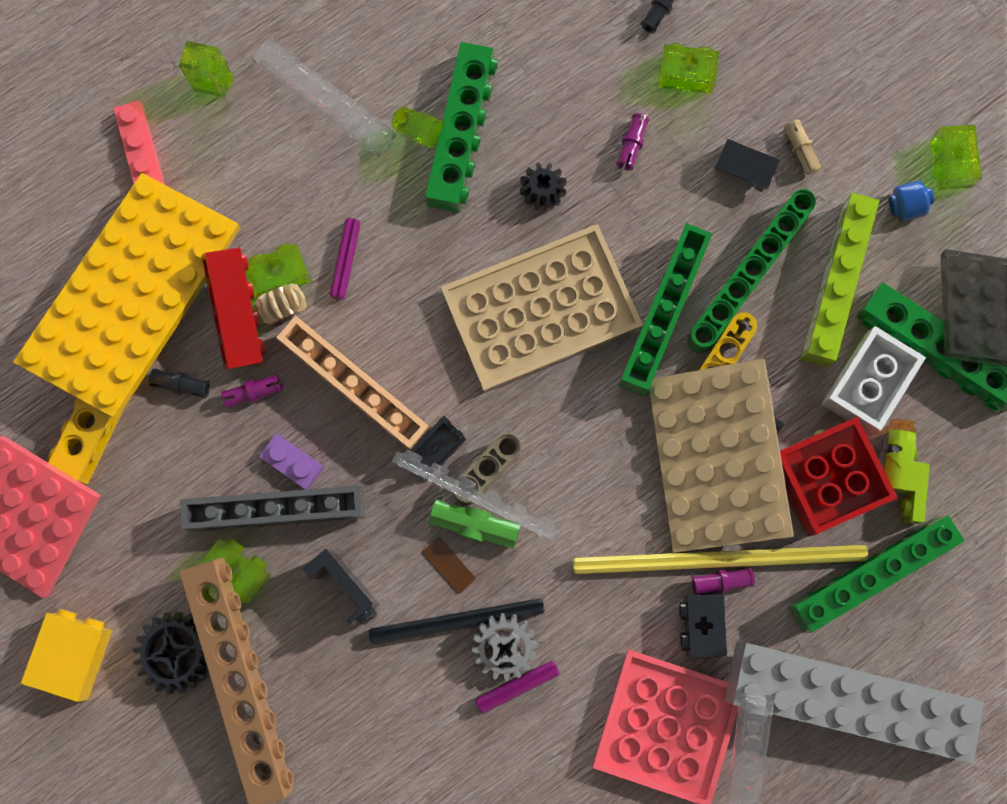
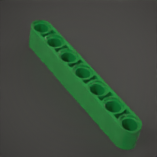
[687,189,816,353]

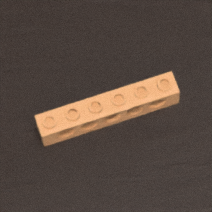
[276,316,430,451]

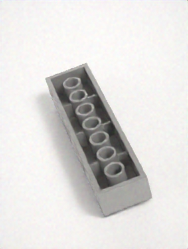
[724,641,984,764]

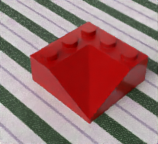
[780,417,898,537]

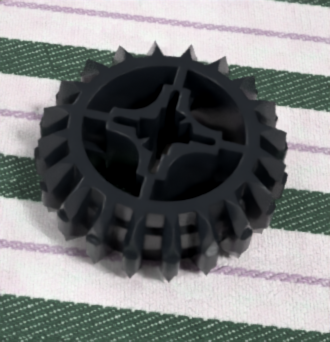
[133,611,208,694]

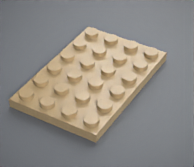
[441,224,643,392]
[649,359,794,553]

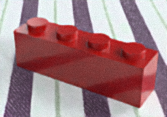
[201,247,266,369]

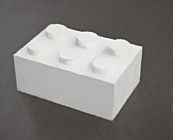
[821,326,926,436]

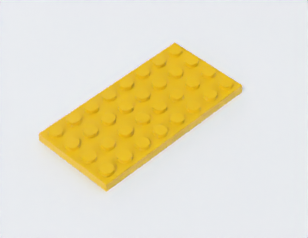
[13,173,241,420]

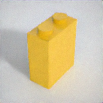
[21,609,113,702]

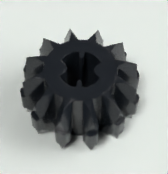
[520,162,567,211]

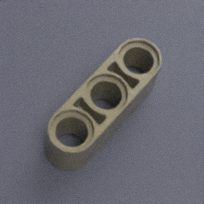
[453,433,521,505]

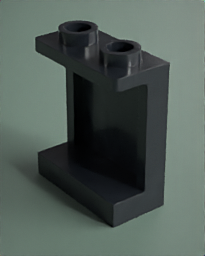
[302,548,380,625]

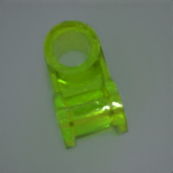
[392,107,445,149]

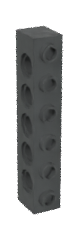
[180,486,366,532]

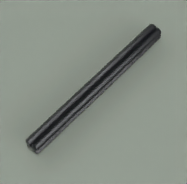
[369,598,545,644]

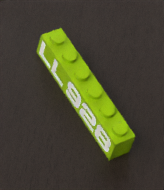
[800,192,880,368]

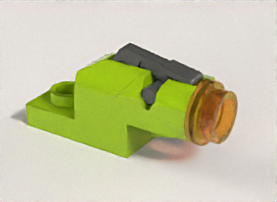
[878,419,930,525]

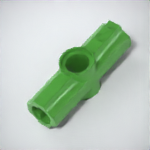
[429,499,521,549]

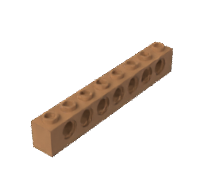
[179,557,294,804]

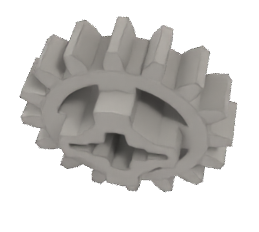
[472,613,538,681]

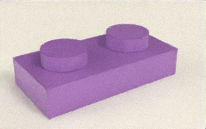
[259,433,325,490]

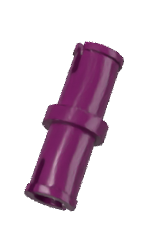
[616,113,649,171]
[221,374,283,409]
[691,568,755,595]

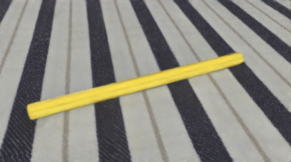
[573,545,868,574]

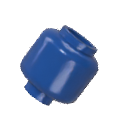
[888,181,934,221]

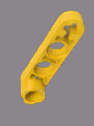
[700,312,757,370]

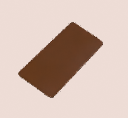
[423,537,476,594]

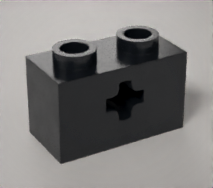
[679,595,727,657]

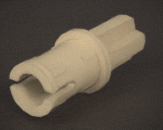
[784,120,821,175]

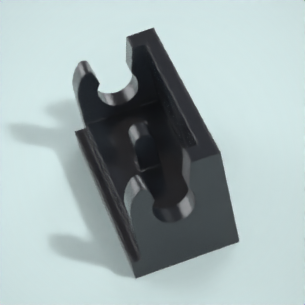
[714,138,780,190]
[403,416,466,482]

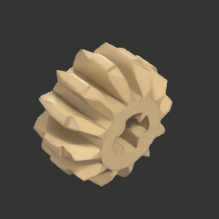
[255,283,307,324]

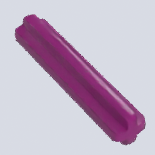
[329,218,361,300]
[475,661,560,714]

